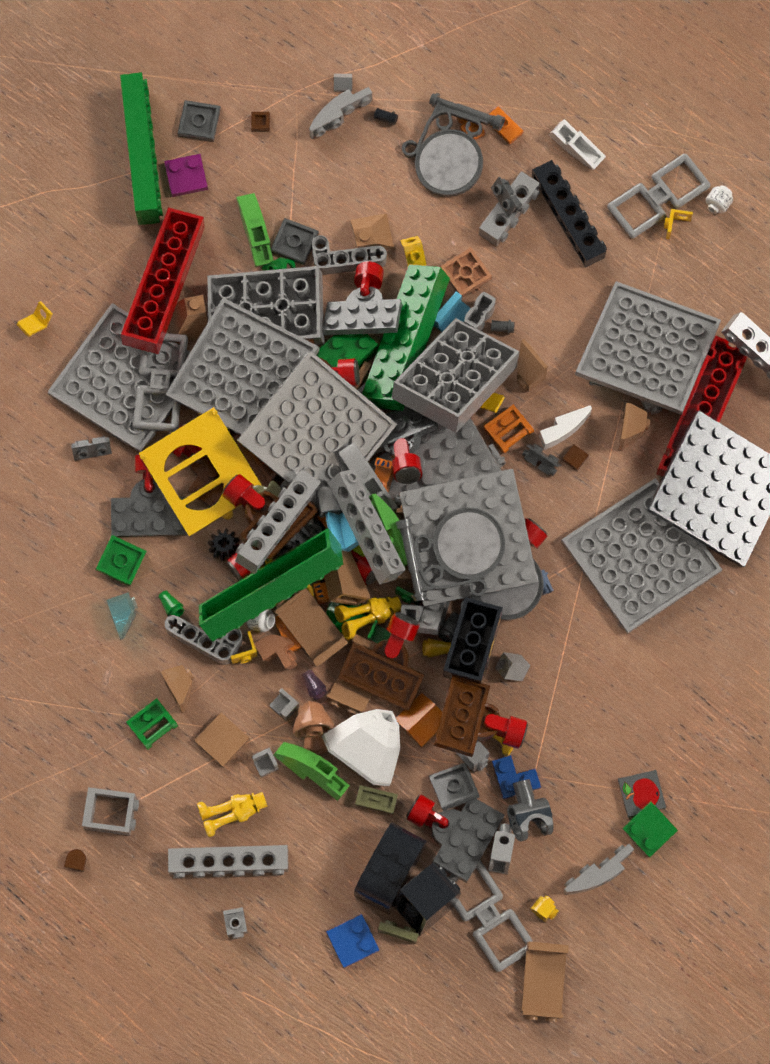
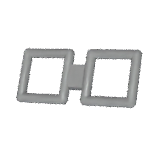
[607,153,711,238]
[133,333,188,432]
[448,860,533,972]

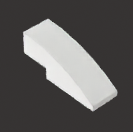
[549,119,606,170]
[539,405,592,450]

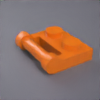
[483,404,534,454]

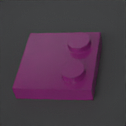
[164,154,208,197]

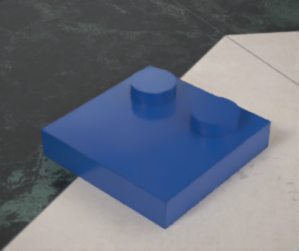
[326,914,380,968]

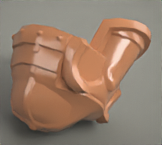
[292,701,335,756]

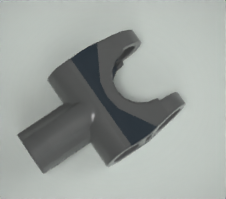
[507,779,554,842]

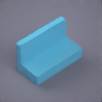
[433,291,471,332]
[325,512,359,552]

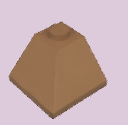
[350,213,394,250]
[170,295,208,343]
[516,339,548,392]
[618,403,650,451]
[161,665,194,713]

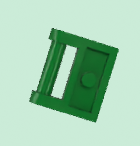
[126,698,178,750]

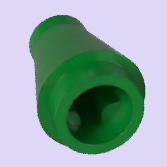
[158,590,185,617]

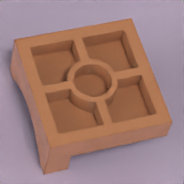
[440,247,492,298]

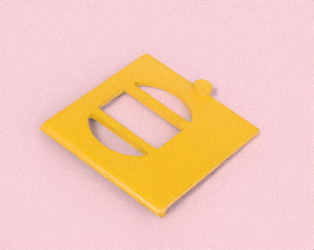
[139,407,262,537]

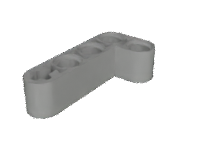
[312,235,387,275]
[165,615,243,665]

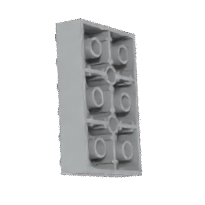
[207,266,324,345]
[392,318,520,433]

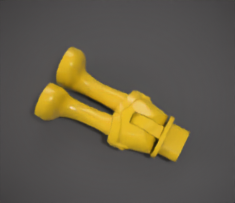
[334,596,402,640]
[197,792,268,838]

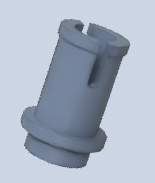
[541,570,554,595]

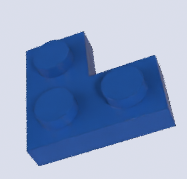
[492,756,541,799]

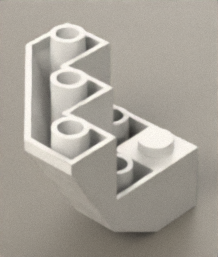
[322,709,400,786]

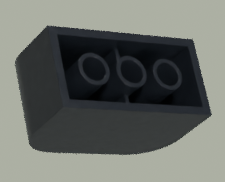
[443,597,503,684]
[354,822,427,915]
[394,863,461,937]

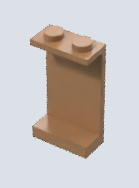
[274,588,348,667]
[326,634,377,715]
[521,941,569,1022]

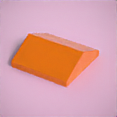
[396,693,442,748]

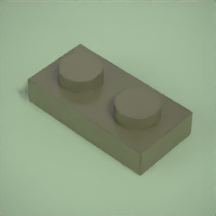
[355,785,398,815]
[378,920,419,944]

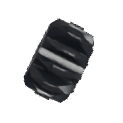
[208,529,240,562]

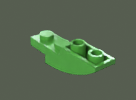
[236,193,274,268]
[369,494,408,567]
[273,742,350,801]

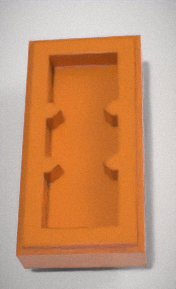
[489,106,523,144]

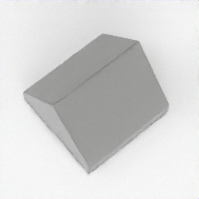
[334,74,352,92]

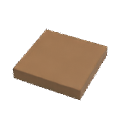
[194,713,250,768]

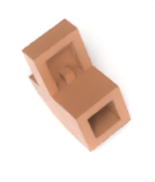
[254,635,298,670]

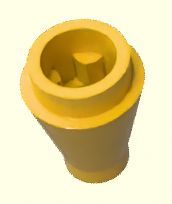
[422,638,451,658]

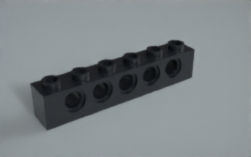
[532,160,607,268]

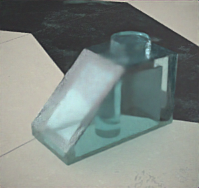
[107,592,138,640]

